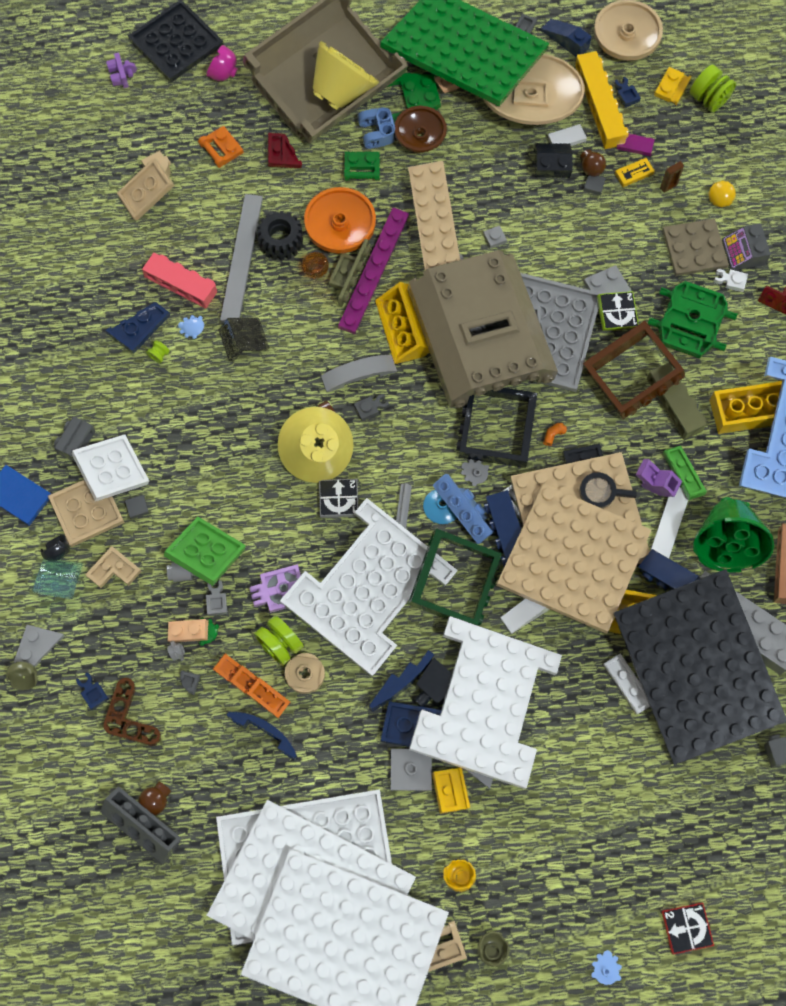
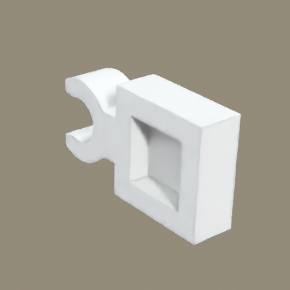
[714,269,748,292]

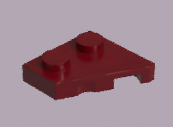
[267,133,302,168]

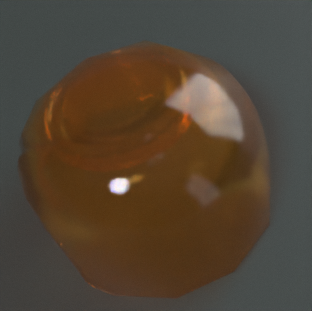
[301,252,329,279]

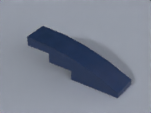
[369,650,435,712]

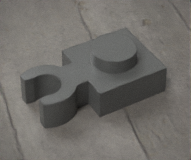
[354,394,389,421]

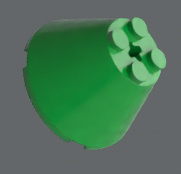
[693,497,774,573]

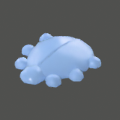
[178,315,204,339]
[591,950,622,985]

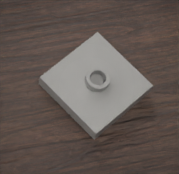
[391,749,432,791]

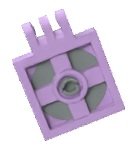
[249,564,301,613]

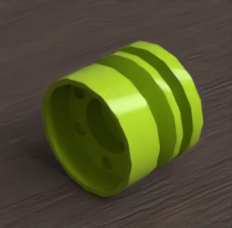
[689,64,737,112]

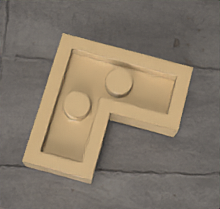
[85,546,142,588]

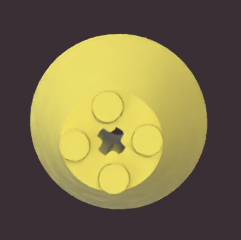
[312,41,379,110]
[278,407,353,483]

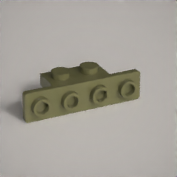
[329,239,371,307]

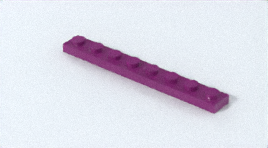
[338,207,409,334]

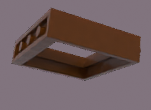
[583,320,685,419]

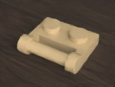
[428,921,467,972]

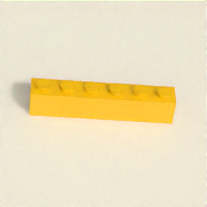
[575,51,629,149]

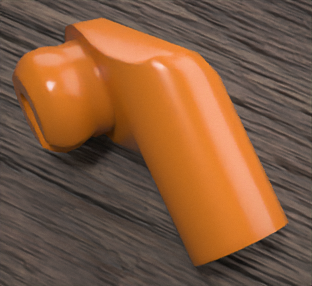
[543,422,567,446]

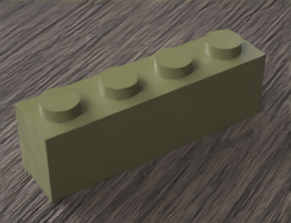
[647,363,707,440]

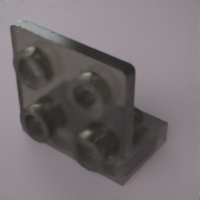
[218,318,269,361]

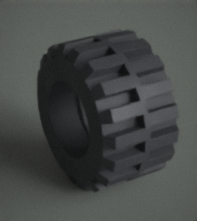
[257,210,303,261]

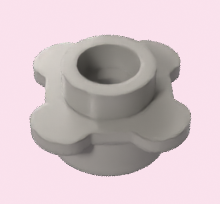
[168,641,185,661]

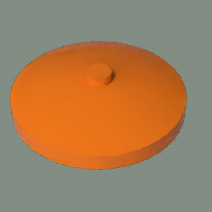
[304,187,376,253]

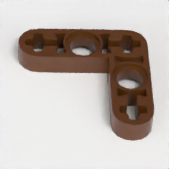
[103,678,161,746]

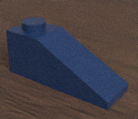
[540,18,592,58]

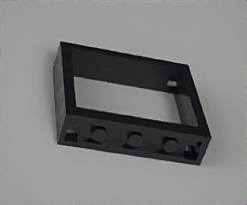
[456,388,538,468]

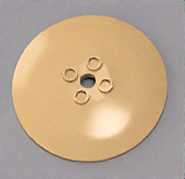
[483,54,584,125]

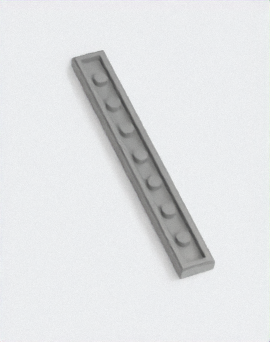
[220,194,263,325]

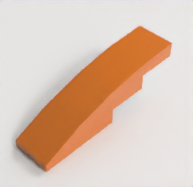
[212,653,290,718]

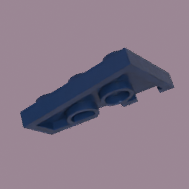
[105,302,170,354]

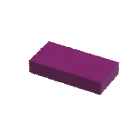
[617,134,655,157]

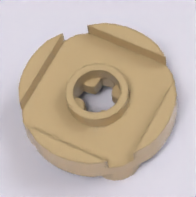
[285,653,325,694]

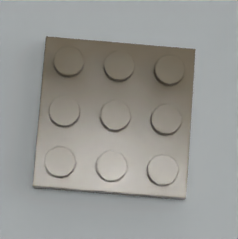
[662,219,729,277]

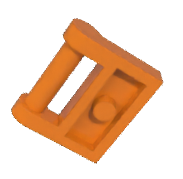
[198,126,244,168]

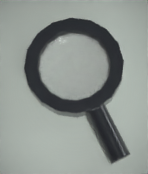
[579,472,637,509]

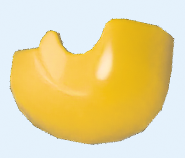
[708,180,736,208]
[443,860,476,892]

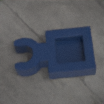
[614,77,641,108]
[76,673,109,711]

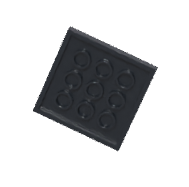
[128,0,224,83]

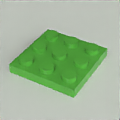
[164,517,246,586]

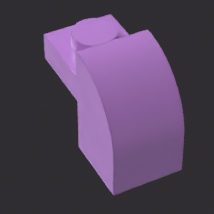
[636,459,682,497]

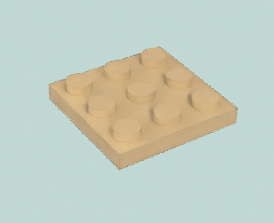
[48,480,125,547]

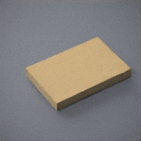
[117,158,175,220]

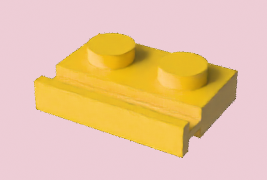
[654,67,692,105]
[432,768,470,814]

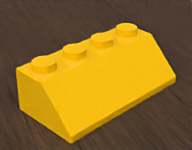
[375,282,430,364]

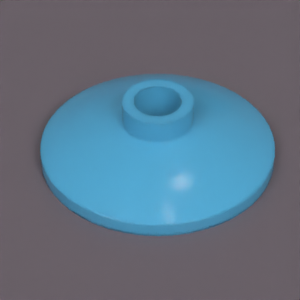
[423,490,457,524]

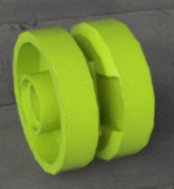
[254,615,304,666]

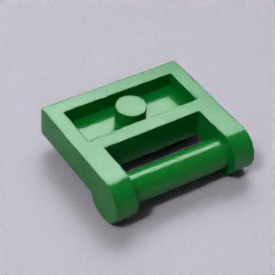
[344,152,380,181]

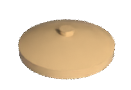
[594,0,663,61]

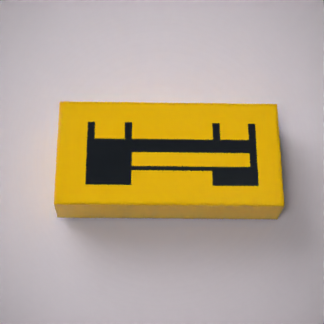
[615,158,655,187]

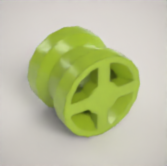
[146,340,170,364]

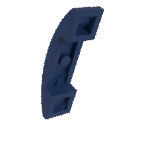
[227,712,298,762]

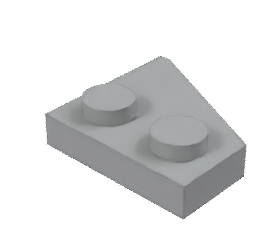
[584,265,631,294]
[14,625,64,667]

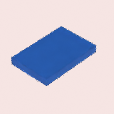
[0,465,51,526]

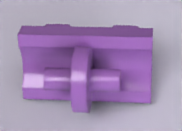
[106,52,137,88]

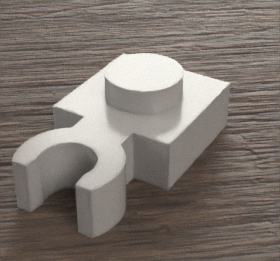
[206,580,228,616]

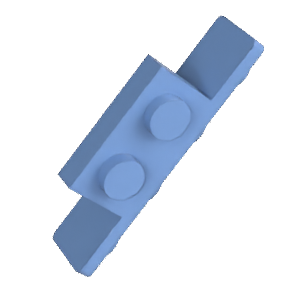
[433,474,493,544]

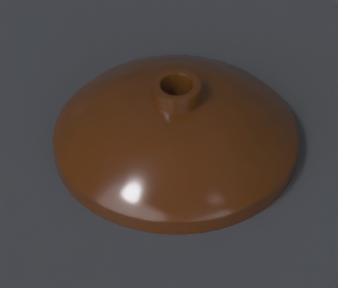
[395,106,447,152]

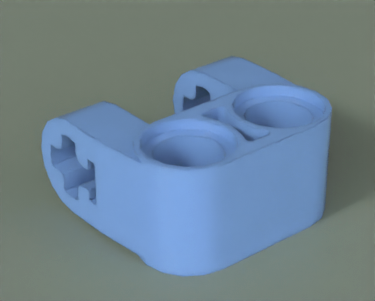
[357,107,395,149]

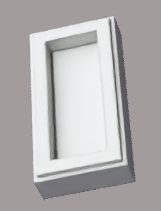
[547,124,587,146]

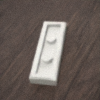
[603,654,650,715]

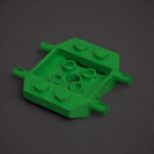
[648,281,738,358]

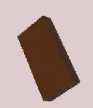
[660,161,684,193]

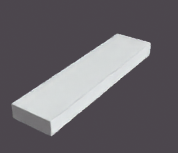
[650,487,688,558]

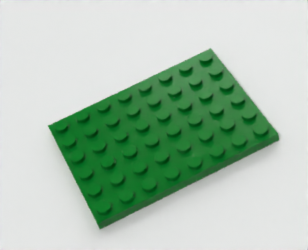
[380,0,549,107]

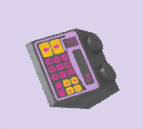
[722,223,771,270]

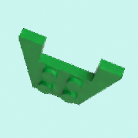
[387,73,441,125]

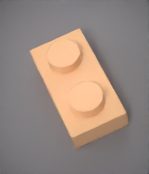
[168,619,208,643]

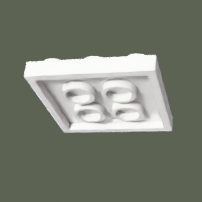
[72,435,149,502]

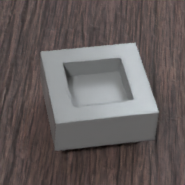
[483,226,507,249]

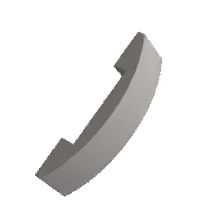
[321,355,397,392]

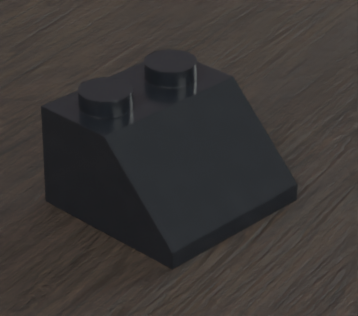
[535,143,573,178]

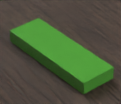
[663,445,707,500]

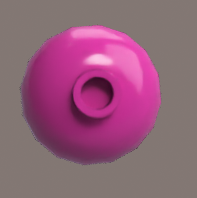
[206,45,238,82]

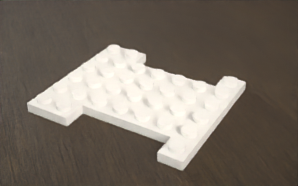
[280,498,458,677]
[409,617,562,789]

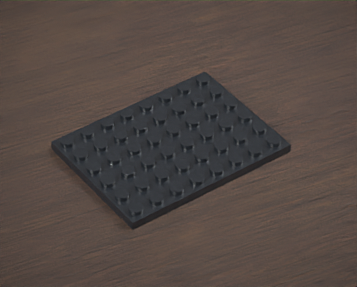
[613,569,786,765]

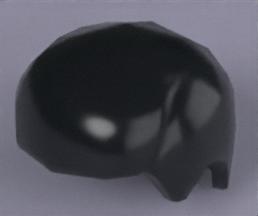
[41,534,70,561]

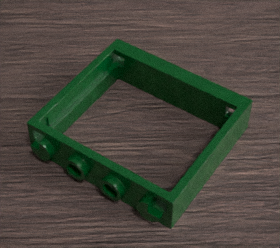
[408,528,502,626]

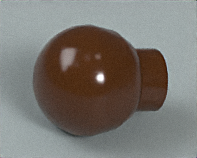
[580,150,606,177]
[138,781,171,816]

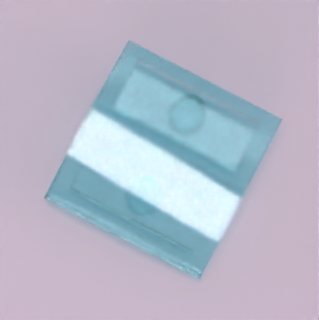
[33,559,83,599]

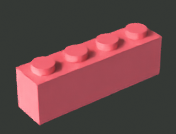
[142,253,217,309]

